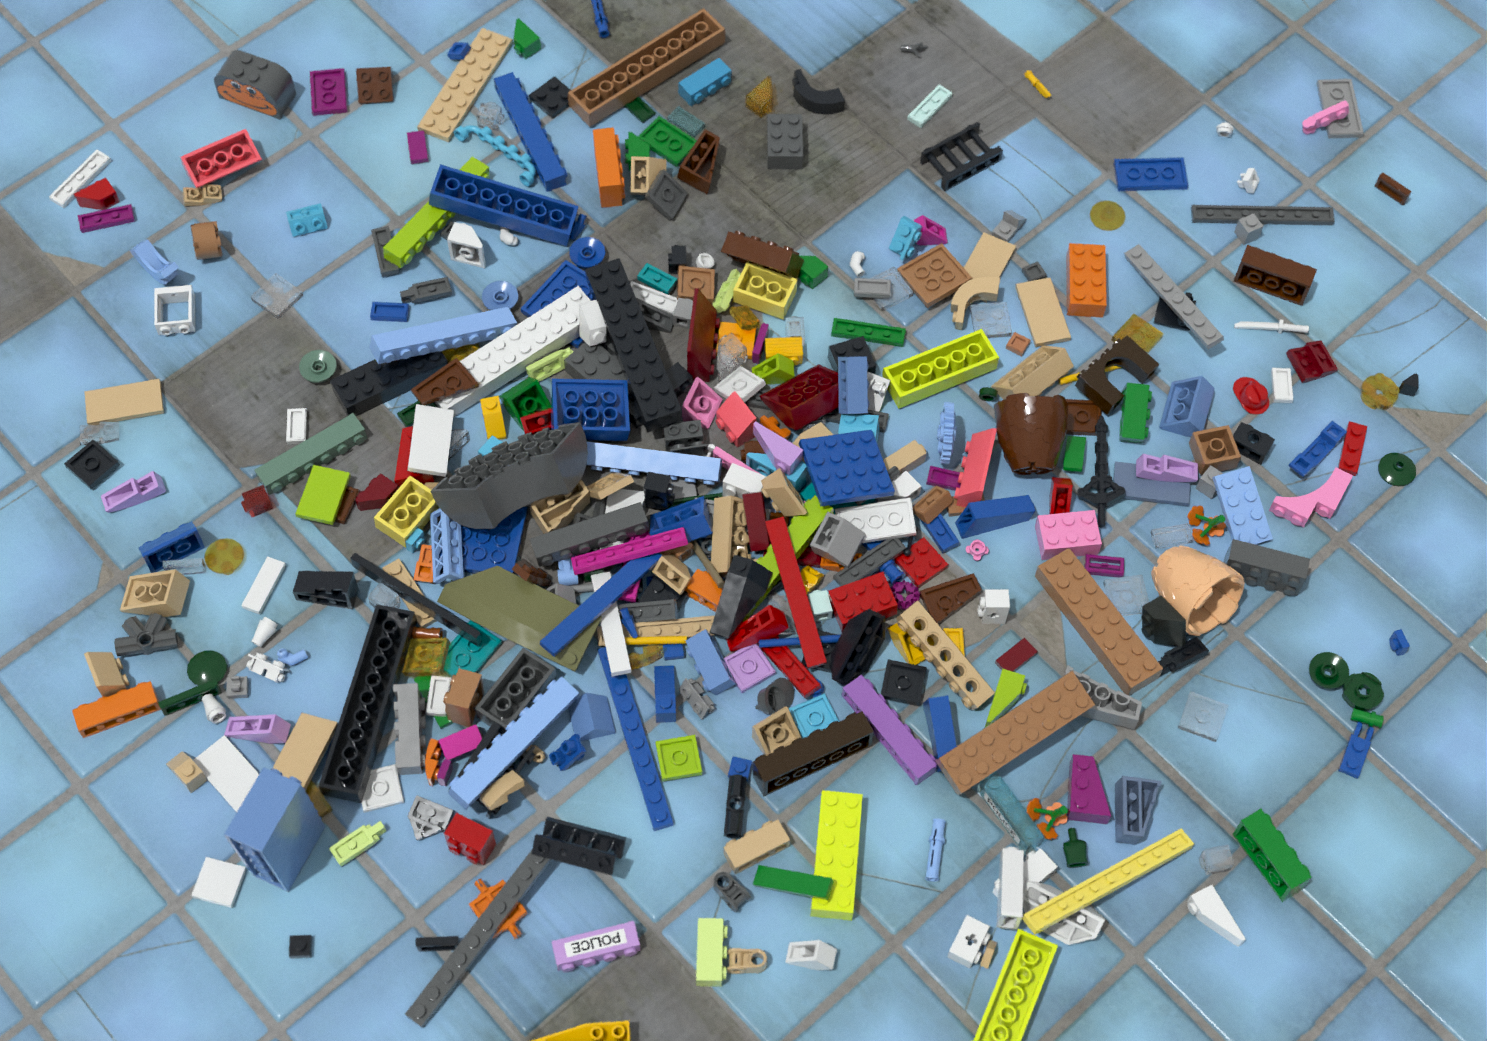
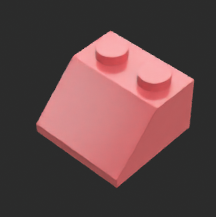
[715,391,757,448]

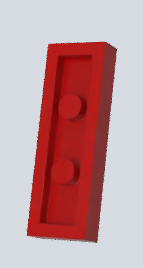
[1338,421,1367,476]

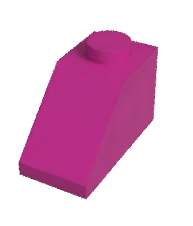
[913,215,948,246]

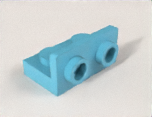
[286,203,327,237]
[889,216,922,261]

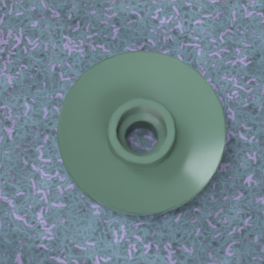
[299,350,337,383]

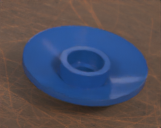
[569,237,605,268]

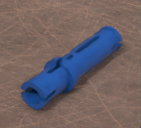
[591,0,610,38]

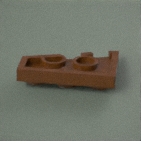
[919,573,981,624]

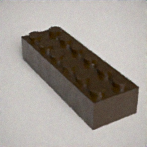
[753,711,874,797]

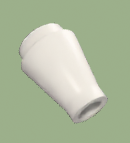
[251,617,278,647]
[202,694,226,724]

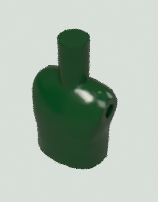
[1063,828,1088,868]

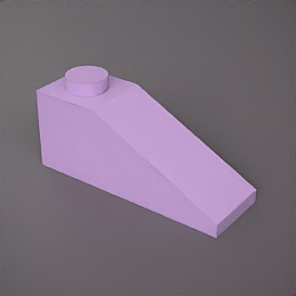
[753,421,803,476]
[224,714,291,744]

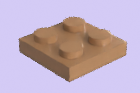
[677,266,715,303]

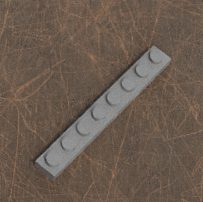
[1124,244,1224,349]

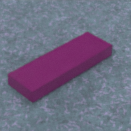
[78,204,135,233]

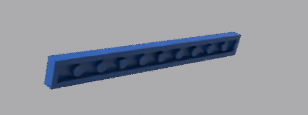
[597,647,673,831]

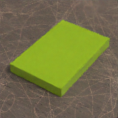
[295,465,351,525]

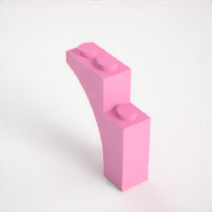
[1269,467,1353,528]

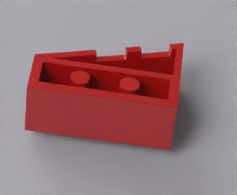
[394,426,434,488]

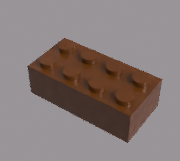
[721,231,804,279]
[1233,245,1317,306]

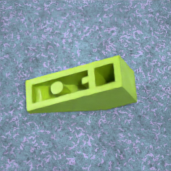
[985,669,1027,727]

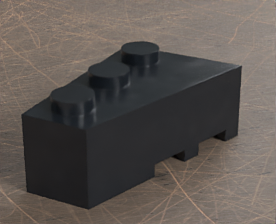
[293,571,359,610]

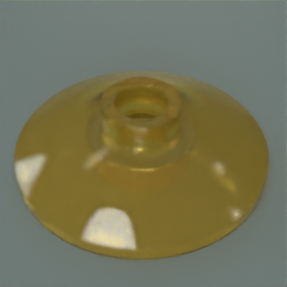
[1090,201,1125,231]

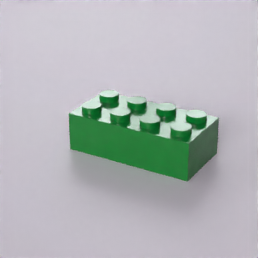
[1233,809,1312,902]

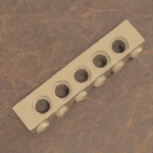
[895,601,995,710]

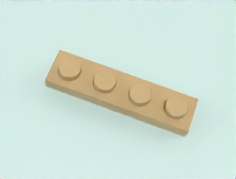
[382,559,437,628]

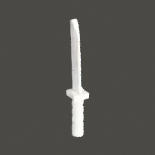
[1234,320,1309,334]

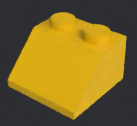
[887,615,934,665]

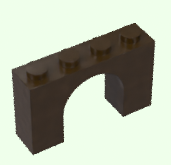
[1075,335,1160,415]

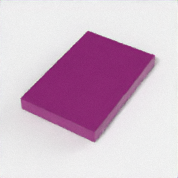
[310,68,348,116]

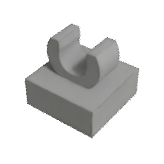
[226,676,248,699]

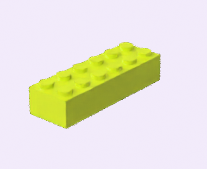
[882,329,999,409]
[810,790,863,921]
[973,928,1058,1041]

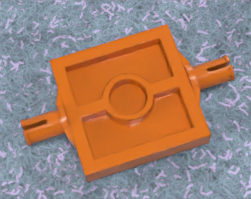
[469,878,528,939]

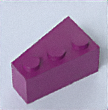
[1067,754,1111,824]

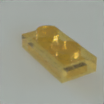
[730,306,760,330]

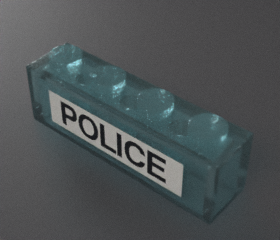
[977,771,1044,855]

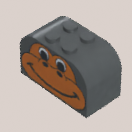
[214,50,297,120]

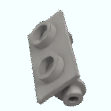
[679,678,716,720]

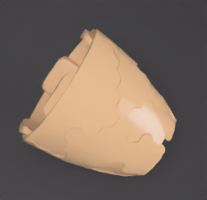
[1151,545,1245,636]

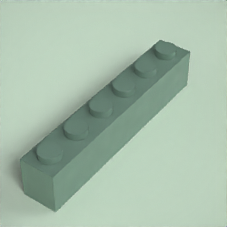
[254,413,367,495]

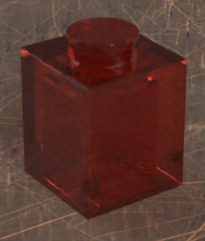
[241,485,273,517]

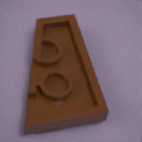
[411,358,479,405]
[512,558,551,587]

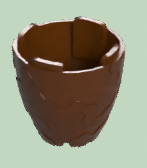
[994,393,1068,475]

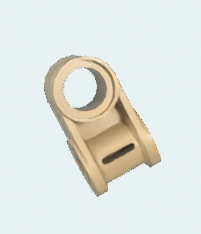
[727,948,767,974]

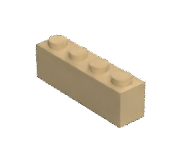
[711,495,752,578]

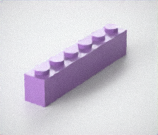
[842,675,937,786]

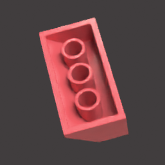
[181,129,262,189]
[954,428,997,507]

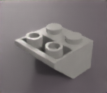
[810,512,866,568]

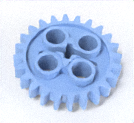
[937,402,957,464]

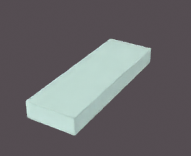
[907,84,953,128]

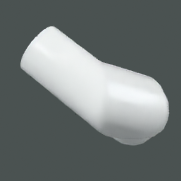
[500,227,518,246]

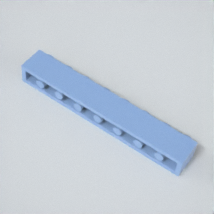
[369,307,517,364]
[586,442,722,485]
[448,676,579,810]

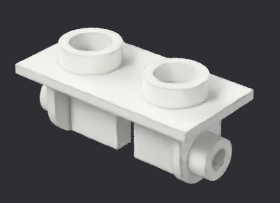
[246,652,290,683]

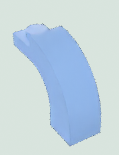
[129,239,179,285]

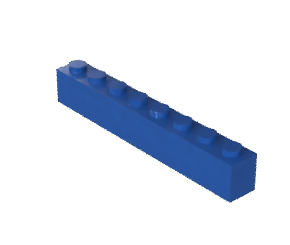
[493,72,568,192]

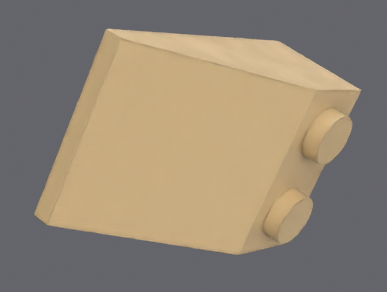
[120,569,190,617]

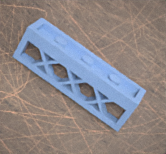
[430,508,464,584]

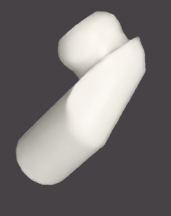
[850,251,865,277]

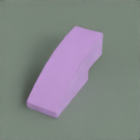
[1136,453,1198,482]
[101,471,166,513]

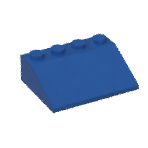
[551,379,630,441]

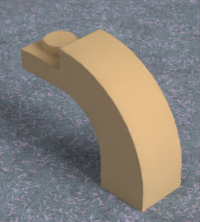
[951,276,1000,330]

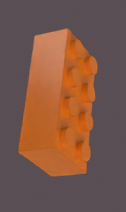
[593,127,625,208]
[1066,243,1106,318]

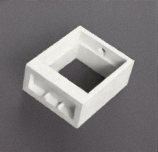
[154,285,196,335]

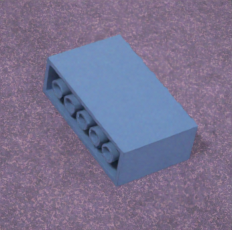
[224,767,325,892]

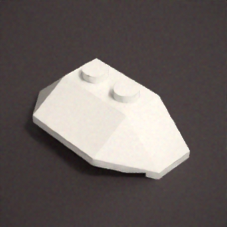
[1023,880,1105,945]

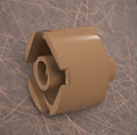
[191,221,222,260]

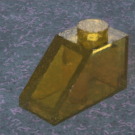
[746,76,773,118]

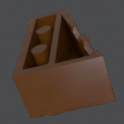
[677,129,720,194]

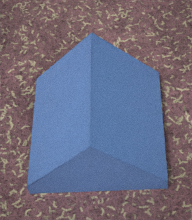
[568,693,615,742]

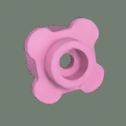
[966,539,989,561]

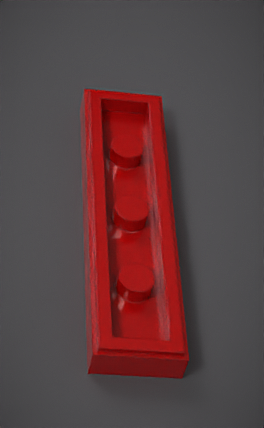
[758,636,821,699]

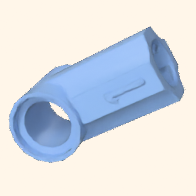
[557,555,579,586]

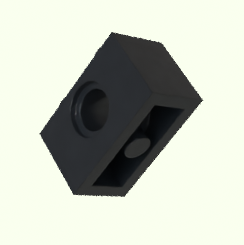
[1233,422,1275,465]
[643,472,675,510]

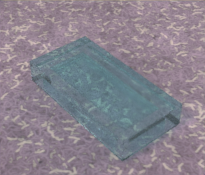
[667,106,705,138]

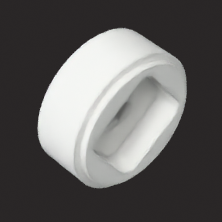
[696,253,715,269]

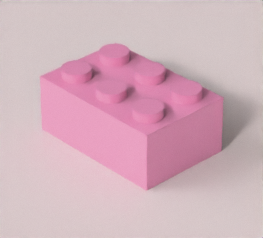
[1035,510,1102,560]

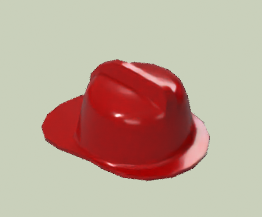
[1233,377,1270,415]

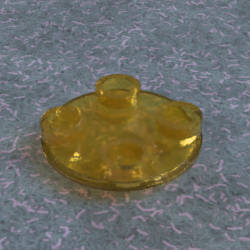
[205,538,244,575]

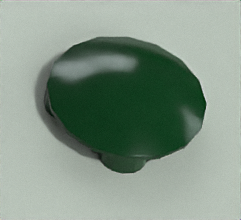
[187,650,228,686]

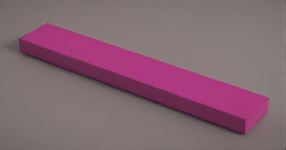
[571,527,688,575]

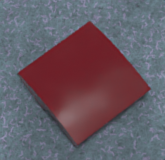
[1286,340,1338,383]

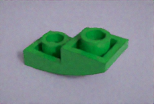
[1063,436,1086,472]

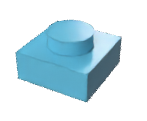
[405,527,425,553]

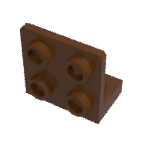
[356,66,393,104]

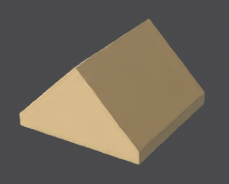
[752,706,801,756]

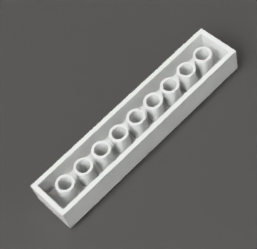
[435,286,590,417]

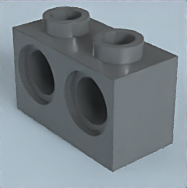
[663,420,703,452]

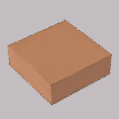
[1005,332,1031,357]

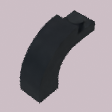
[792,69,845,115]

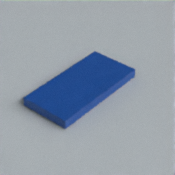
[1114,157,1188,191]

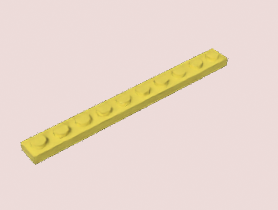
[1022,829,1194,935]

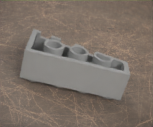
[1064,665,1142,729]
[393,683,426,775]

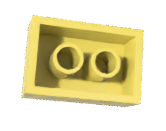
[733,262,798,320]
[374,476,439,548]

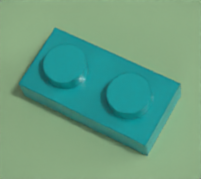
[637,263,678,295]

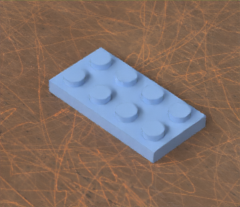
[1212,466,1273,544]

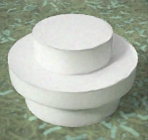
[1216,122,1234,137]

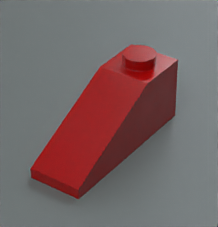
[726,604,789,652]

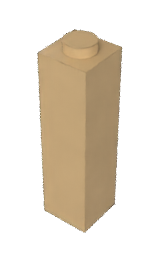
[883,440,926,474]

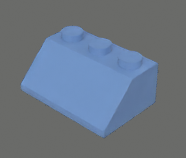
[1159,376,1215,437]

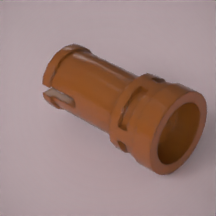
[412,626,443,644]

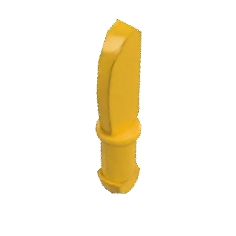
[1025,70,1051,98]

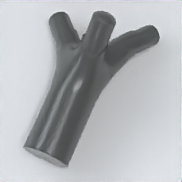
[901,42,928,58]

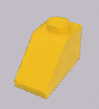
[480,396,507,440]

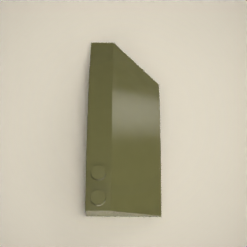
[437,566,602,671]

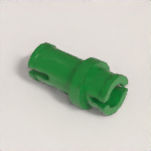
[1350,708,1384,728]

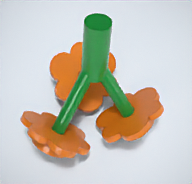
[1187,505,1226,546]
[1026,798,1068,839]

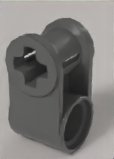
[713,872,751,912]

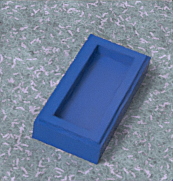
[370,302,409,322]

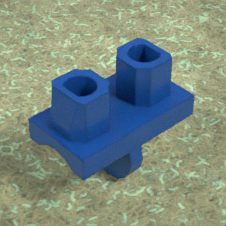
[549,734,586,771]

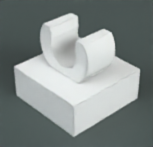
[1237,168,1260,193]

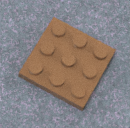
[897,243,973,308]

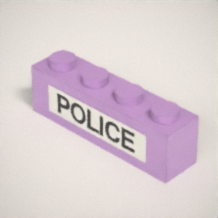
[551,921,640,972]

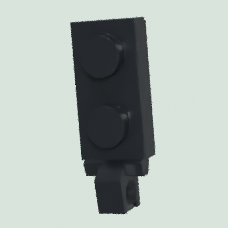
[1158,637,1209,675]

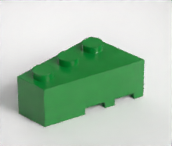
[1119,382,1152,443]

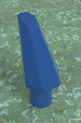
[570,214,586,240]
[620,607,638,638]

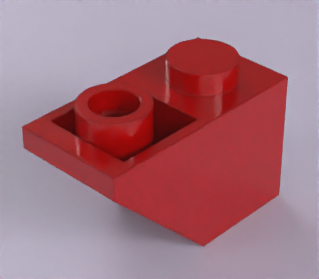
[74,177,120,210]

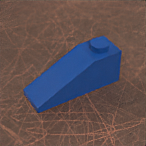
[654,665,676,723]

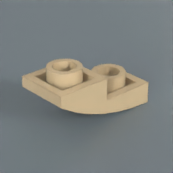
[183,184,222,206]
[479,770,525,810]

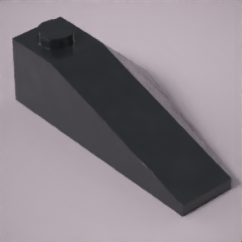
[710,554,773,639]

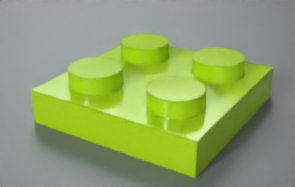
[655,735,702,782]

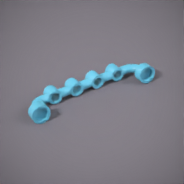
[454,125,536,187]

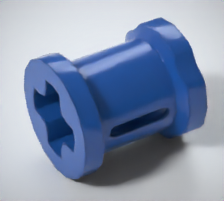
[880,560,905,585]

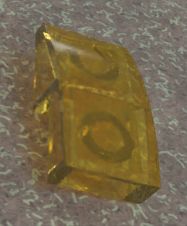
[628,644,663,670]

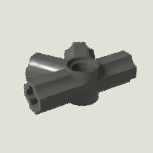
[114,613,178,657]

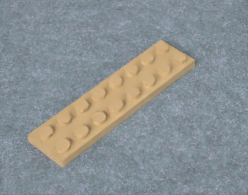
[417,28,513,142]

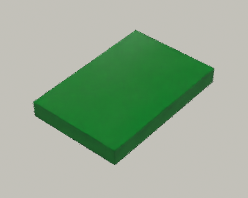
[638,116,697,168]

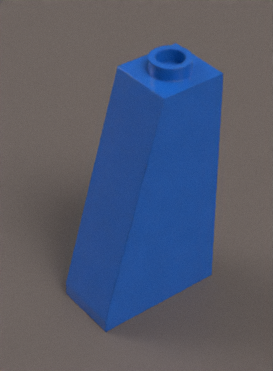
[955,495,1035,539]
[923,696,957,775]

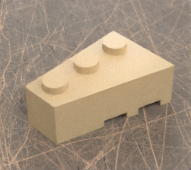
[530,480,590,534]

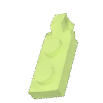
[712,269,741,313]
[525,347,574,382]
[329,821,387,866]

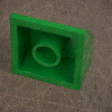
[499,377,551,431]

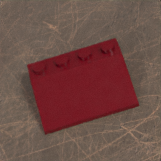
[687,288,720,382]
[760,364,839,430]

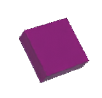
[437,759,453,786]

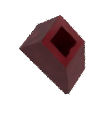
[355,473,399,511]

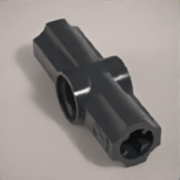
[724,774,747,839]

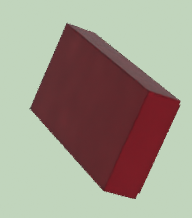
[995,637,1038,672]

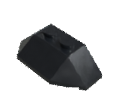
[831,609,885,686]

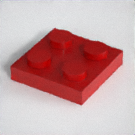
[894,537,949,588]

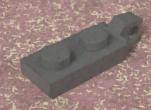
[400,277,452,303]

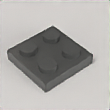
[645,169,688,220]

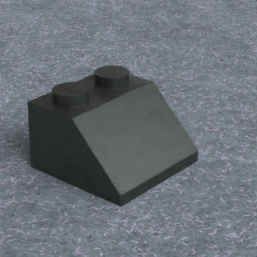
[1141,596,1186,646]

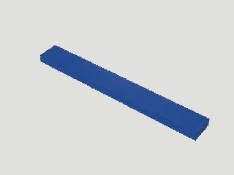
[540,553,662,657]

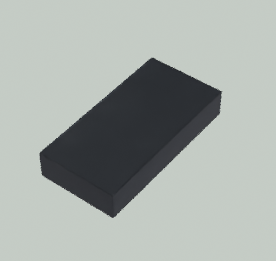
[416,936,460,952]

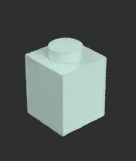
[808,590,833,622]

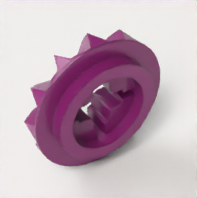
[890,580,920,610]

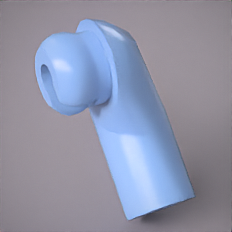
[277,648,308,666]

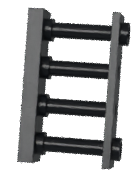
[920,122,1003,192]
[448,721,536,819]
[532,817,627,875]

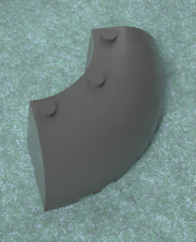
[430,423,588,530]

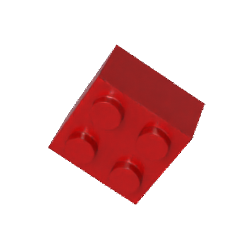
[444,813,496,865]

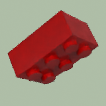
[828,572,898,632]

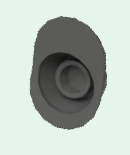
[755,678,794,715]

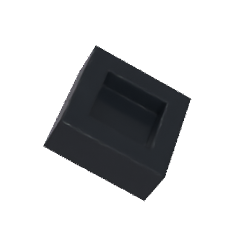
[289,935,312,959]

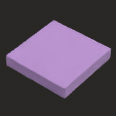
[724,644,776,693]

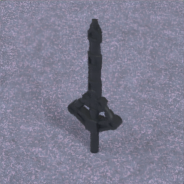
[1077,416,1126,528]

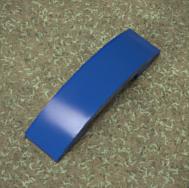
[1288,421,1347,477]

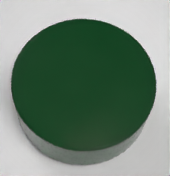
[979,387,998,402]

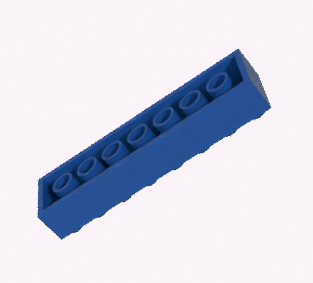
[429,164,579,246]

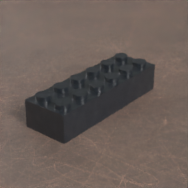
[330,351,448,416]

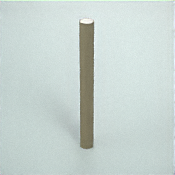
[690,540,725,588]

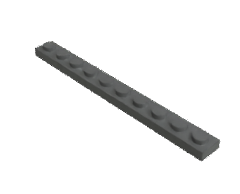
[405,850,552,1028]

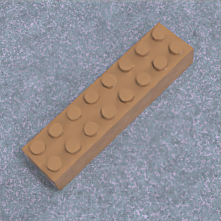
[1035,548,1163,696]
[935,671,1095,795]

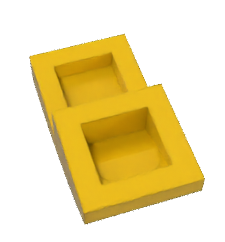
[800,566,824,594]

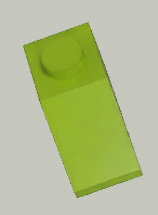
[752,353,795,385]

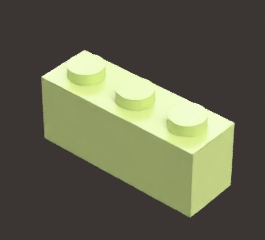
[696,918,727,987]

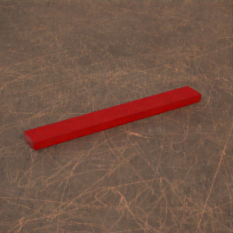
[765,517,827,669]

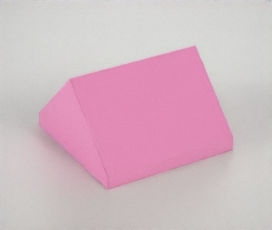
[681,377,723,429]

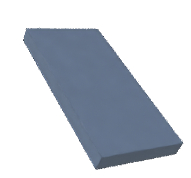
[1113,461,1190,507]

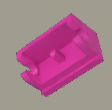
[438,724,482,760]

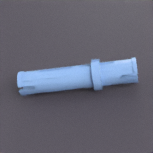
[925,818,946,882]

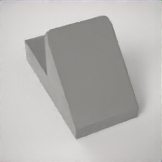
[992,210,1026,242]

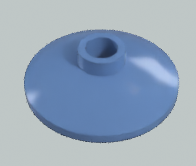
[482,281,518,310]

